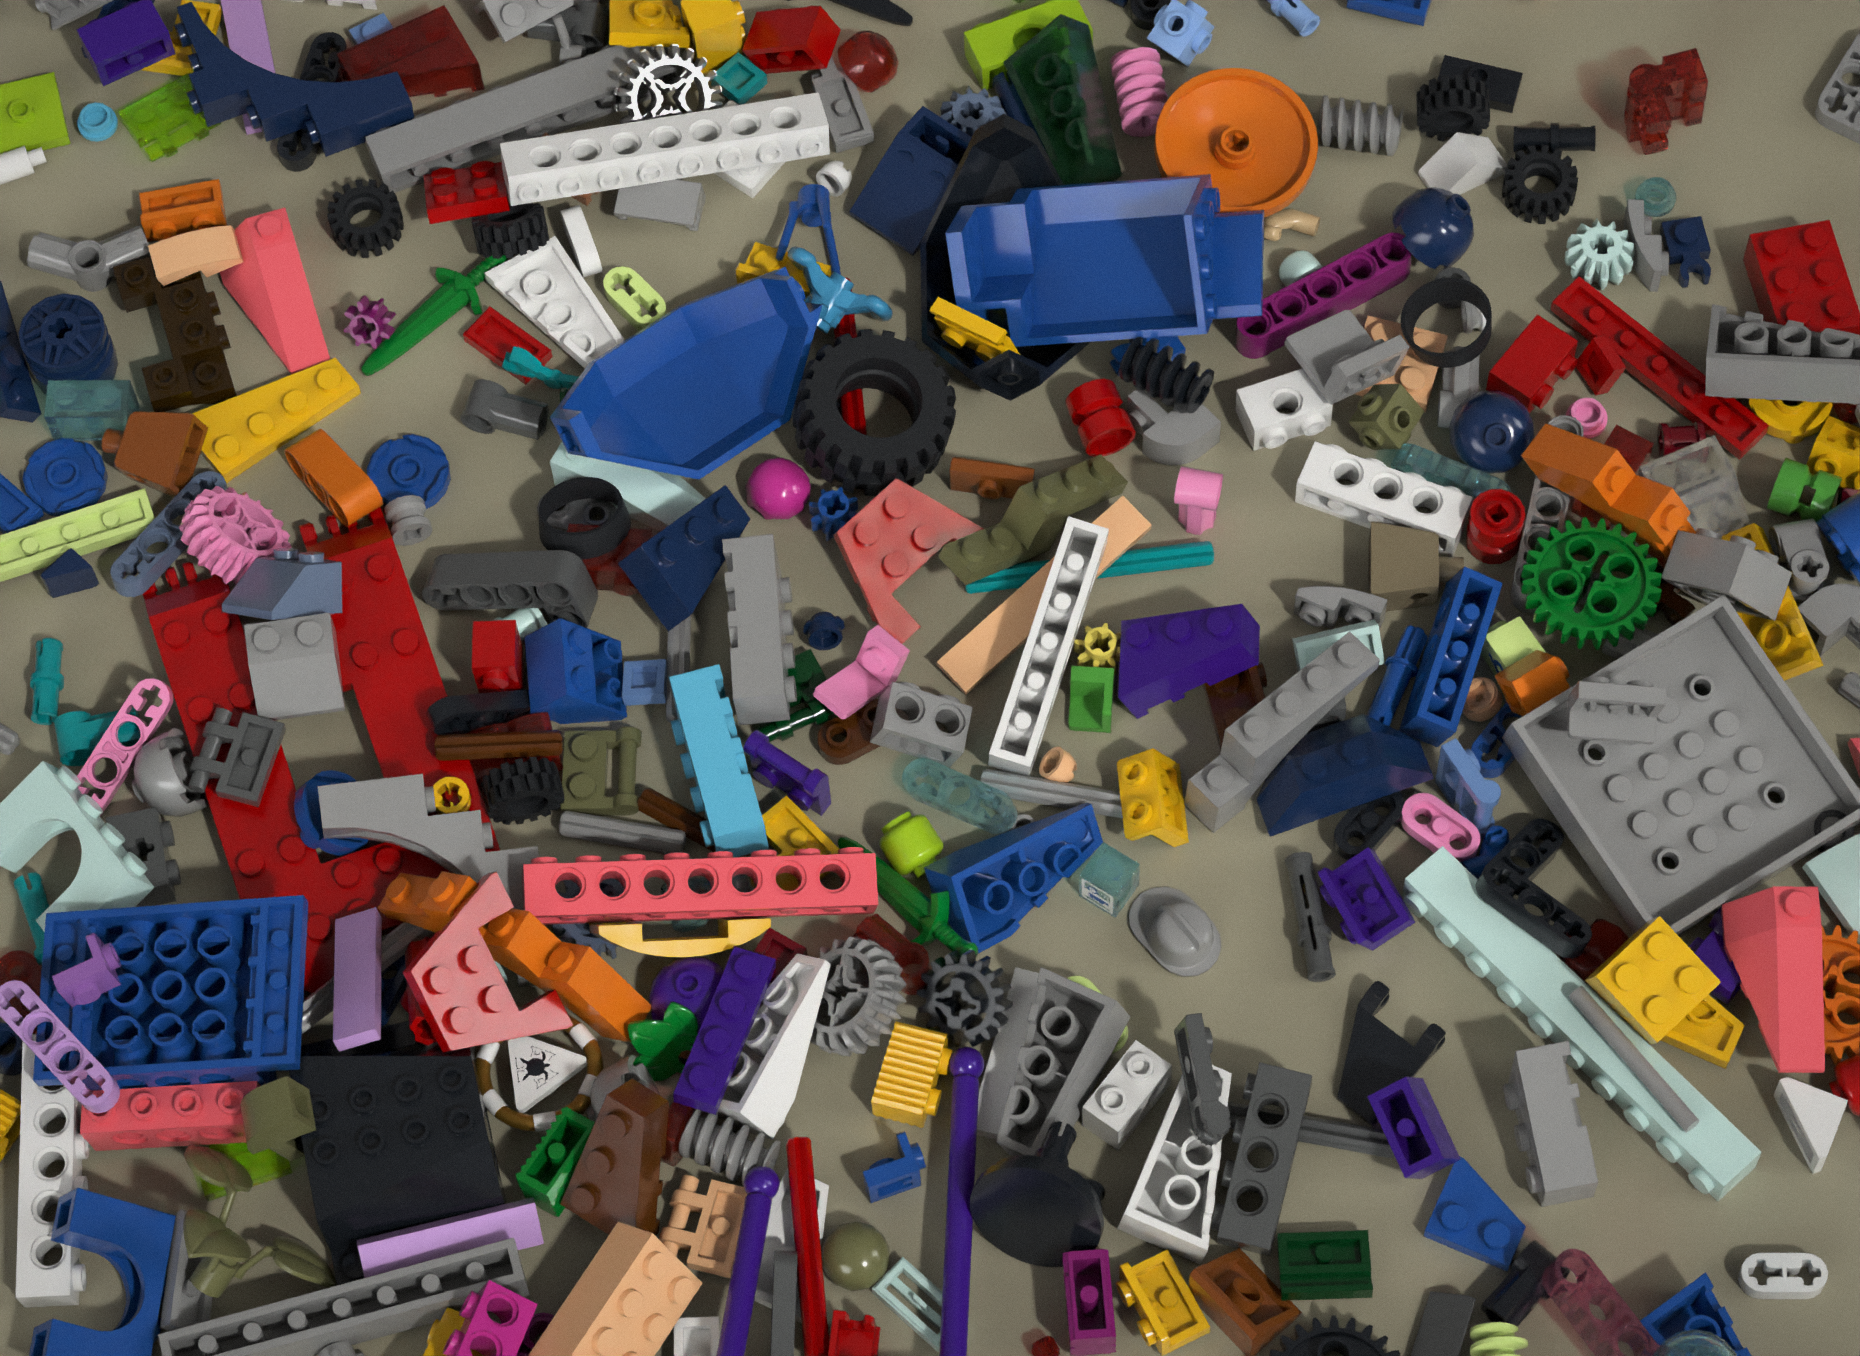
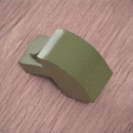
[240,1076,316,1161]

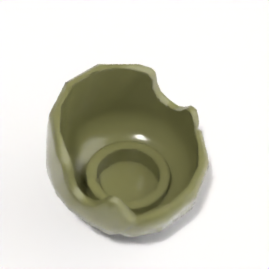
[822,1221,890,1291]

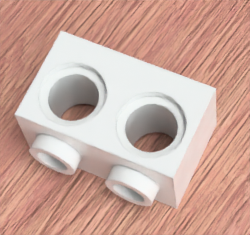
[1082,1040,1172,1151]

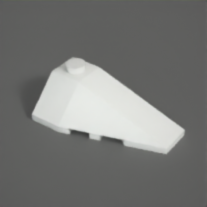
[718,954,831,1139]

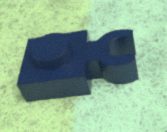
[1659,216,1711,288]

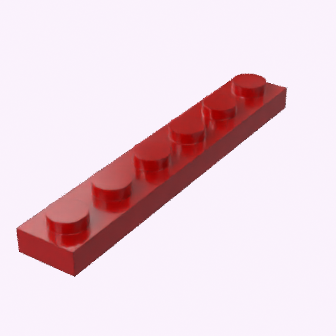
[1550,276,1769,460]

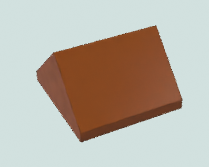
[1189,1248,1302,1356]

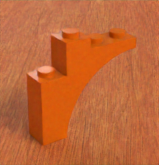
[1521,423,1696,568]

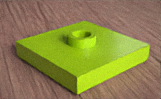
[0,72,71,154]

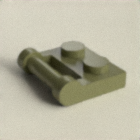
[561,727,642,816]

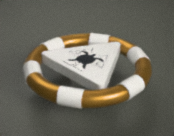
[475,1015,603,1132]

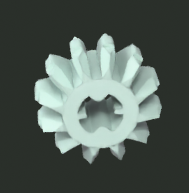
[1564,218,1635,291]

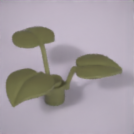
[183,1145,337,1298]

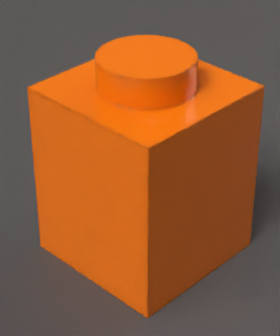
[1494,650,1570,716]

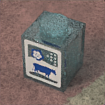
[1079,842,1140,918]

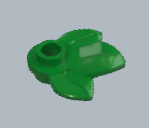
[628,1002,698,1081]

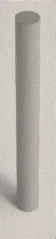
[1569,986,1699,1132]

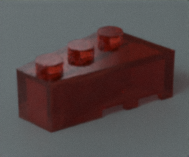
[337,5,485,98]

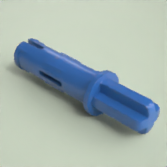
[1366,625,1428,726]

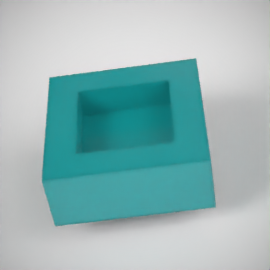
[711,52,768,105]

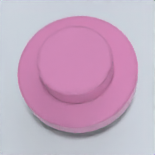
[1566,398,1608,438]

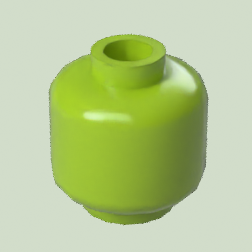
[879,811,943,878]

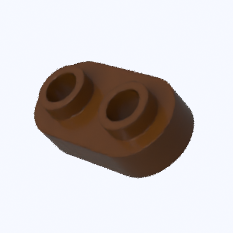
[818,699,897,765]

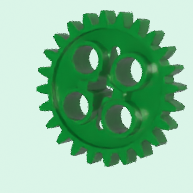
[1521,517,1662,650]

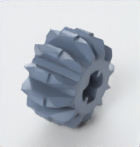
[940,85,1006,137]

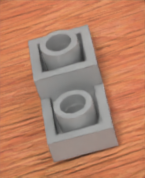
[1623,199,1669,292]
[1294,586,1387,630]

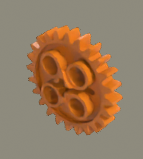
[1822,925,1860,1065]

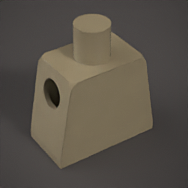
[1368,522,1464,611]

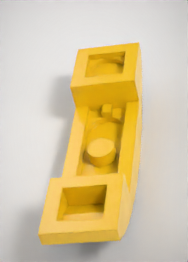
[589,917,771,957]

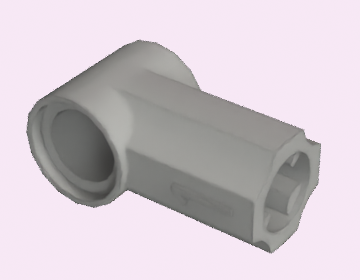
[1437,347,1480,428]

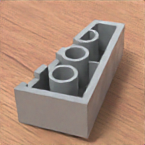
[1705,304,1860,405]
[722,534,797,725]

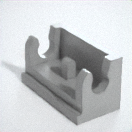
[614,179,706,231]

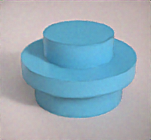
[77,103,118,142]

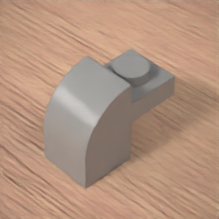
[1127,389,1221,465]
[1798,584,1860,656]

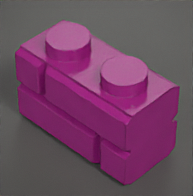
[1063,1249,1116,1356]

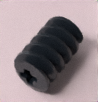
[1118,336,1215,414]

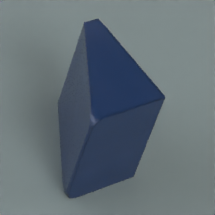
[40,548,99,598]

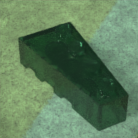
[1003,14,1122,185]

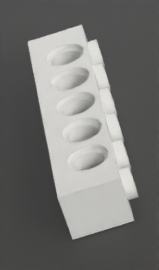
[988,516,1109,776]
[16,1034,90,1307]

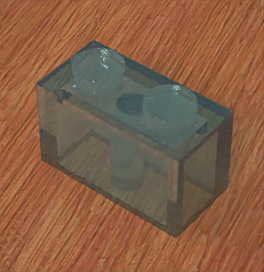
[44,380,139,441]

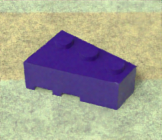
[1118,604,1260,719]

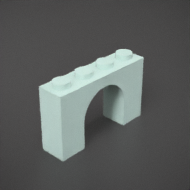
[0,761,155,932]

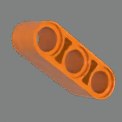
[284,429,383,527]

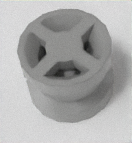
[384,495,433,546]

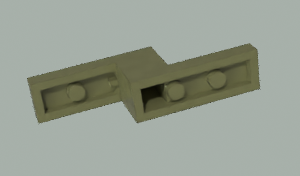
[938,454,1128,585]

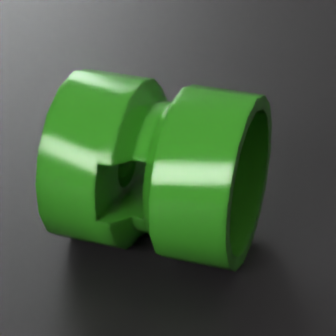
[1767,458,1842,522]

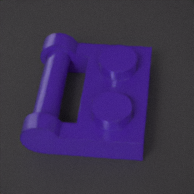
[743,730,831,816]

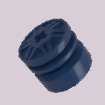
[18,294,118,403]

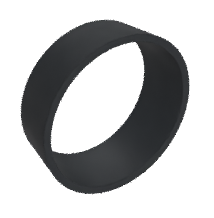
[1401,278,1492,368]
[539,477,631,560]

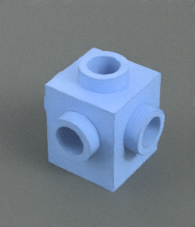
[1147,0,1214,67]

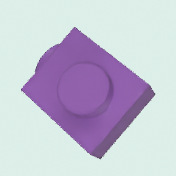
[52,933,121,1007]

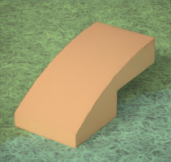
[148,225,243,286]

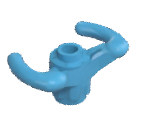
[787,246,893,334]

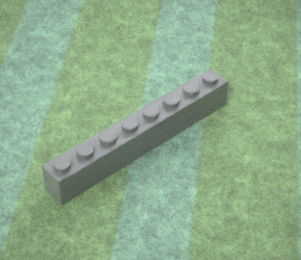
[365,45,683,193]
[158,1238,530,1356]

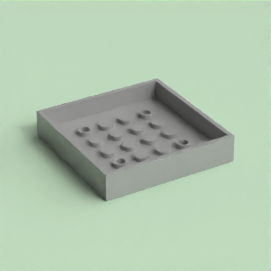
[1502,594,1860,936]

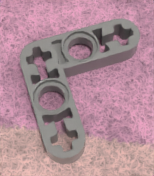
[1815,33,1860,144]

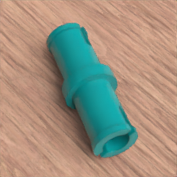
[30,638,64,725]

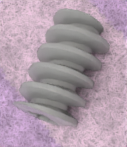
[1317,95,1404,156]
[679,1109,781,1187]

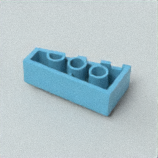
[669,664,769,858]

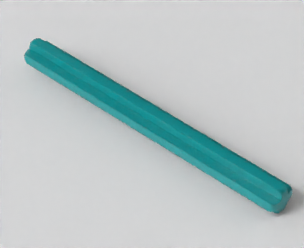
[965,541,1214,594]

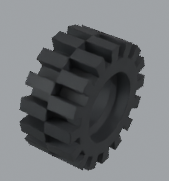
[1416,75,1490,141]
[1502,145,1578,224]
[327,179,404,258]
[471,202,549,259]
[481,757,565,825]

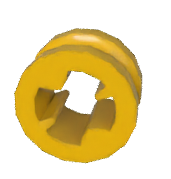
[433,777,471,815]

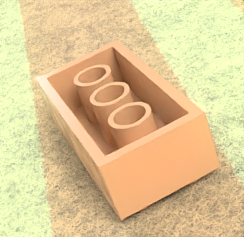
[528,1222,702,1356]

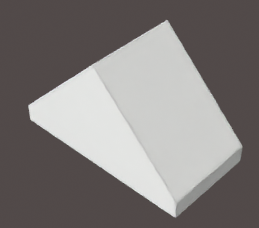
[1418,132,1507,195]
[1773,1077,1848,1174]

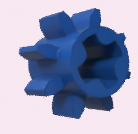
[809,487,859,541]

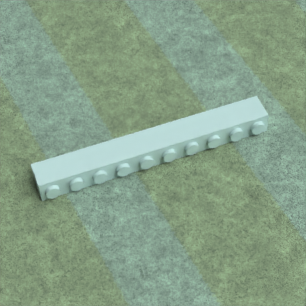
[1402,846,1761,1201]

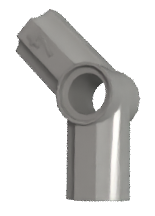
[27,226,150,292]

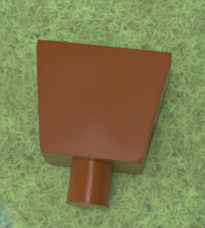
[102,411,208,497]

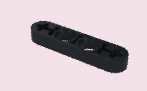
[277,32,349,172]

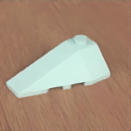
[550,442,706,531]

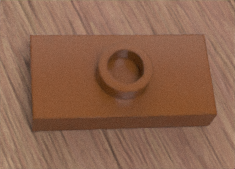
[949,457,1035,499]

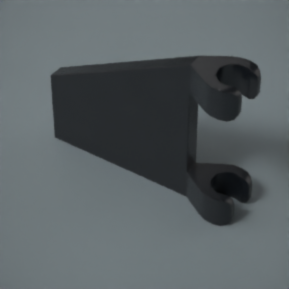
[1337,981,1446,1126]

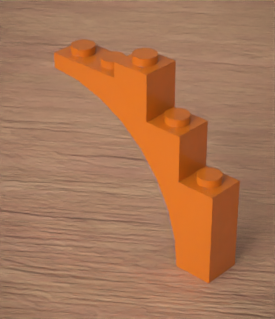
[377,871,651,1043]

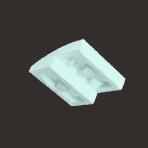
[1802,833,1860,935]

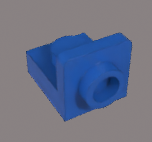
[863,1131,926,1203]

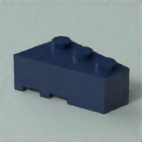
[618,485,750,632]

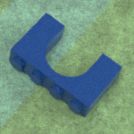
[29,1188,176,1356]

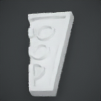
[484,236,624,368]

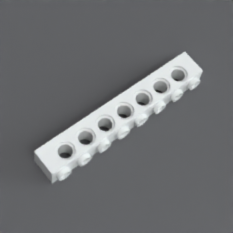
[500,92,830,206]

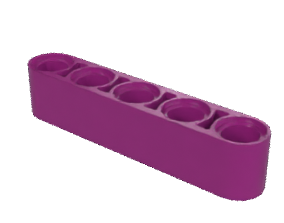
[1235,232,1412,359]

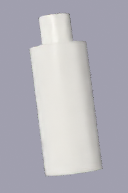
[0,146,47,185]

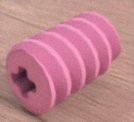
[1110,47,1168,137]

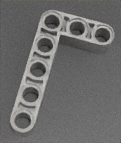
[1510,415,1622,614]

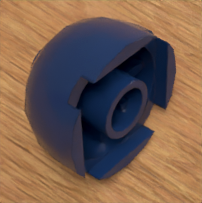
[1392,187,1474,269]
[1449,390,1534,474]

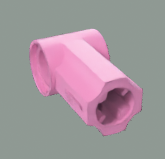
[1174,466,1223,535]

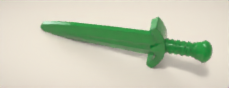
[361,255,508,376]
[838,837,978,957]

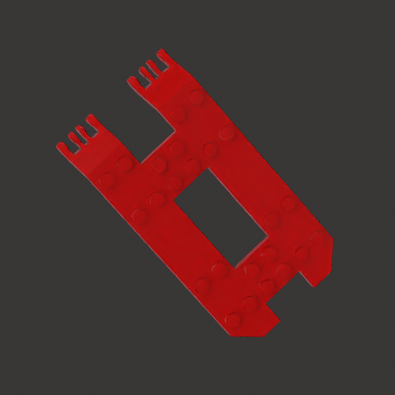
[143,507,500,996]

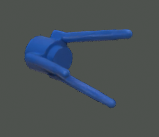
[776,184,841,275]

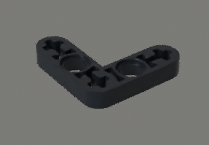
[1476,818,1592,959]

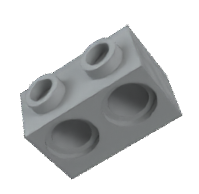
[870,682,973,768]

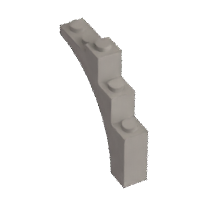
[318,774,539,987]

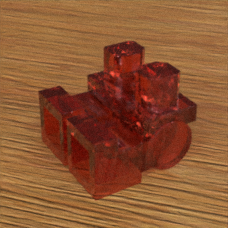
[1624,48,1708,155]

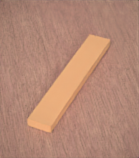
[937,496,1152,695]

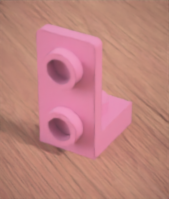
[813,625,910,719]

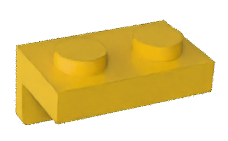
[1115,1249,1210,1356]

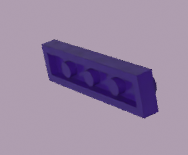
[673,946,776,1115]

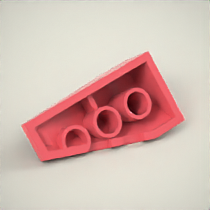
[220,207,330,375]
[1721,886,1825,1073]

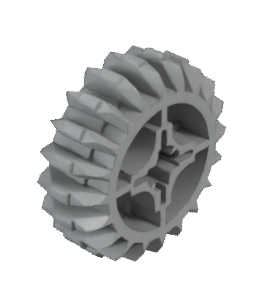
[614,44,722,124]
[810,936,907,1057]

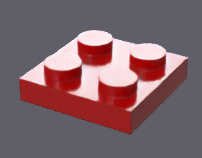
[423,161,510,224]

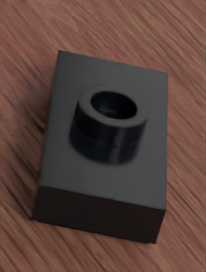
[1437,55,1523,113]

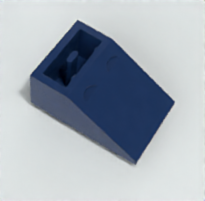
[849,106,972,256]

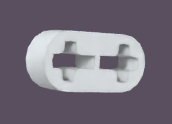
[560,205,602,278]
[1738,1253,1828,1299]

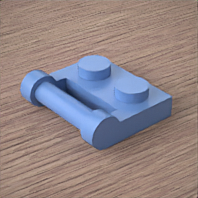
[1435,738,1501,839]

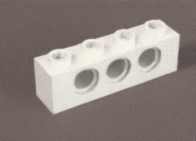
[1295,441,1473,557]

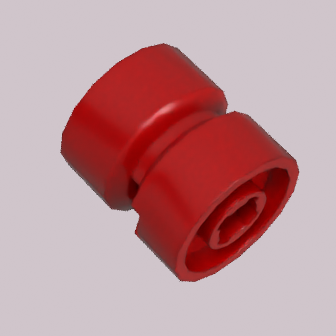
[1065,378,1136,457]
[1466,489,1525,564]

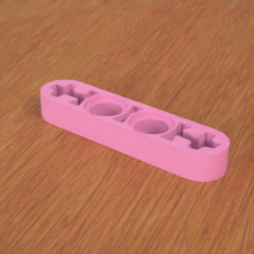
[77,678,173,817]

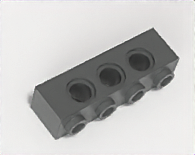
[1211,1062,1312,1256]

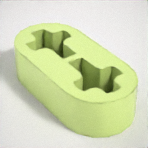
[603,266,667,331]

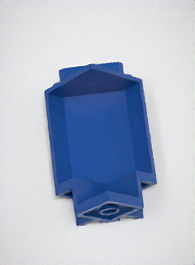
[945,174,1264,347]

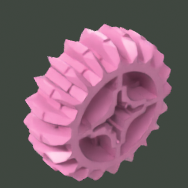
[179,486,292,584]

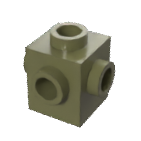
[1349,384,1424,450]

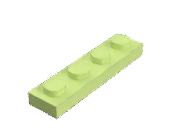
[0,488,155,582]

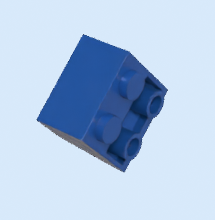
[525,618,627,724]

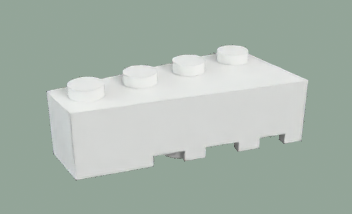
[1117,1065,1232,1265]

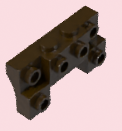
[113,256,237,412]

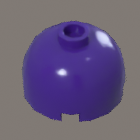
[648,956,724,1032]

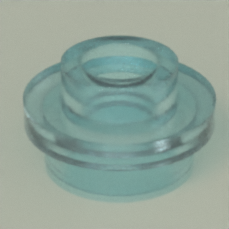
[1635,177,1676,217]

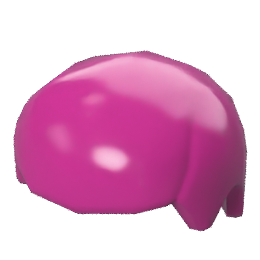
[745,457,811,520]

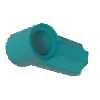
[54,707,141,767]

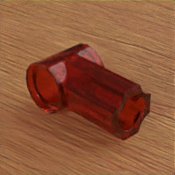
[853,913,932,995]

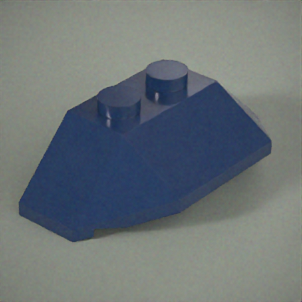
[1256,714,1434,837]

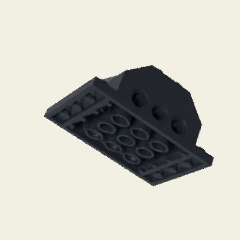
[289,1021,506,1285]

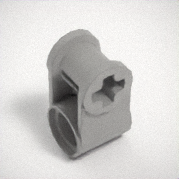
[1768,518,1829,604]

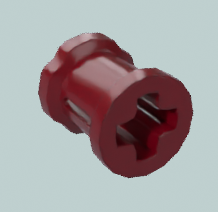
[1657,421,1706,461]

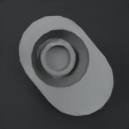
[1129,887,1221,977]

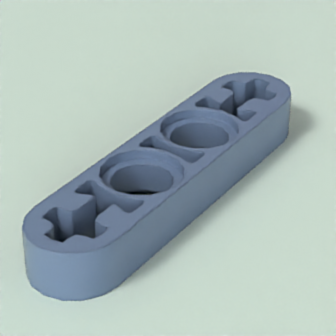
[110,471,228,597]

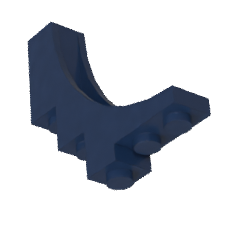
[174,2,414,157]

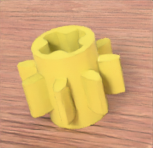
[1074,623,1121,675]

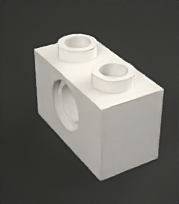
[1235,368,1333,451]

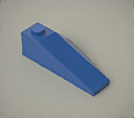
[924,803,1103,953]

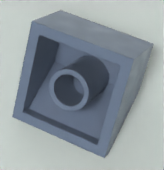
[222,548,342,620]

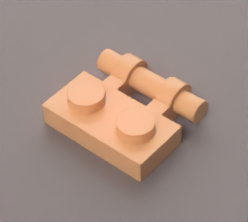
[659,1175,747,1278]

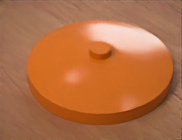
[1154,68,1318,217]

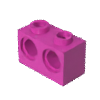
[442,1280,538,1356]

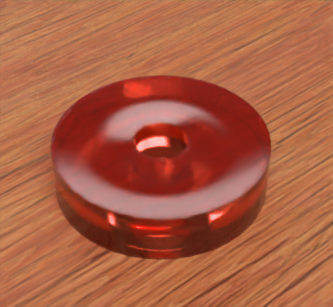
[661,1102,696,1167]

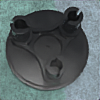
[970,1121,1106,1267]

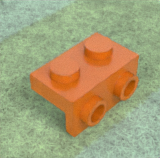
[139,179,227,242]

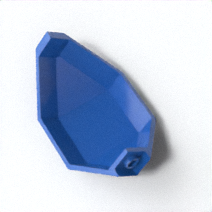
[550,267,823,480]

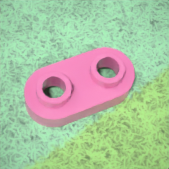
[1401,793,1480,862]

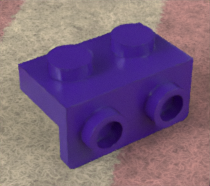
[1317,847,1415,951]

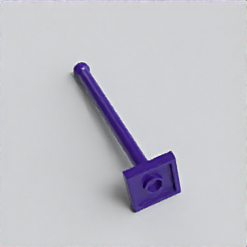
[939,1047,984,1356]
[716,1166,780,1356]

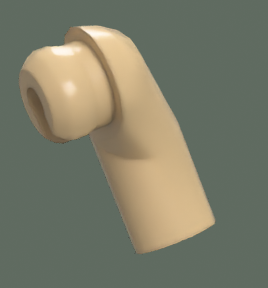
[1264,208,1321,241]

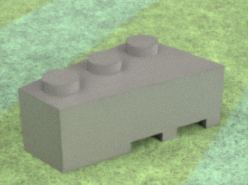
[1503,1041,1598,1207]

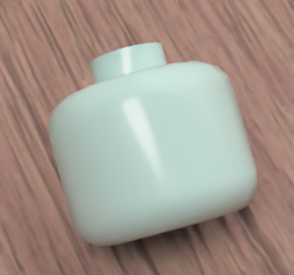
[1279,250,1323,287]

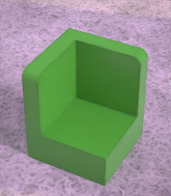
[1068,666,1114,733]

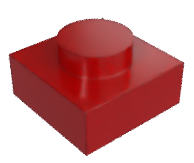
[1576,336,1627,396]

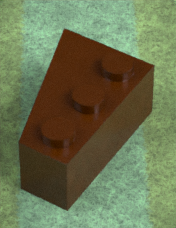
[560,1078,669,1235]

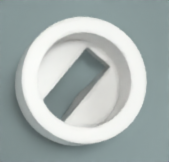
[816,161,852,197]

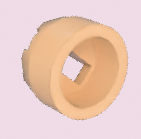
[1039,746,1077,783]

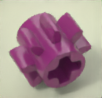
[344,295,396,349]

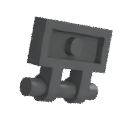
[188,708,286,807]

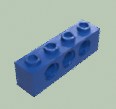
[1399,566,1503,747]

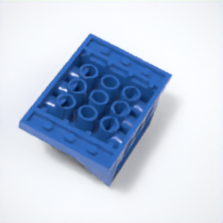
[33,895,308,1091]

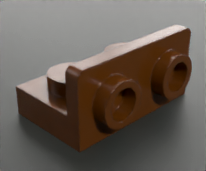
[1202,662,1267,751]

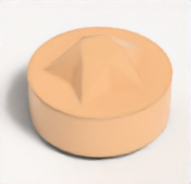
[1462,677,1503,722]

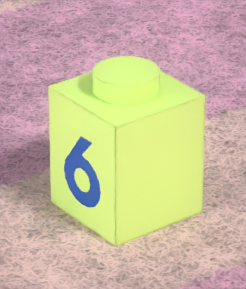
[1481,616,1546,675]

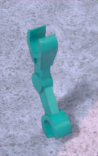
[502,346,579,389]

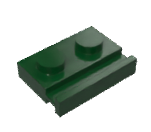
[1277,1230,1373,1301]

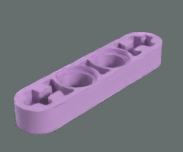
[0,980,120,1114]

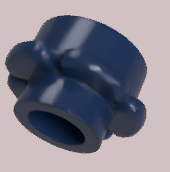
[803,612,845,650]

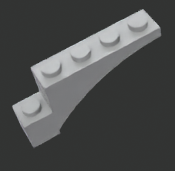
[1184,631,1380,833]

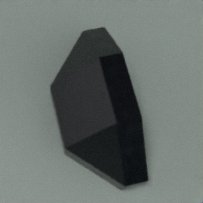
[920,114,1090,401]

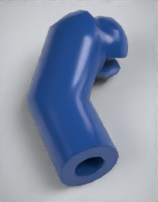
[1460,825,1510,879]

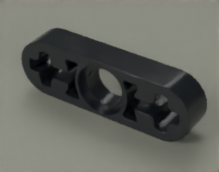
[426,689,540,735]

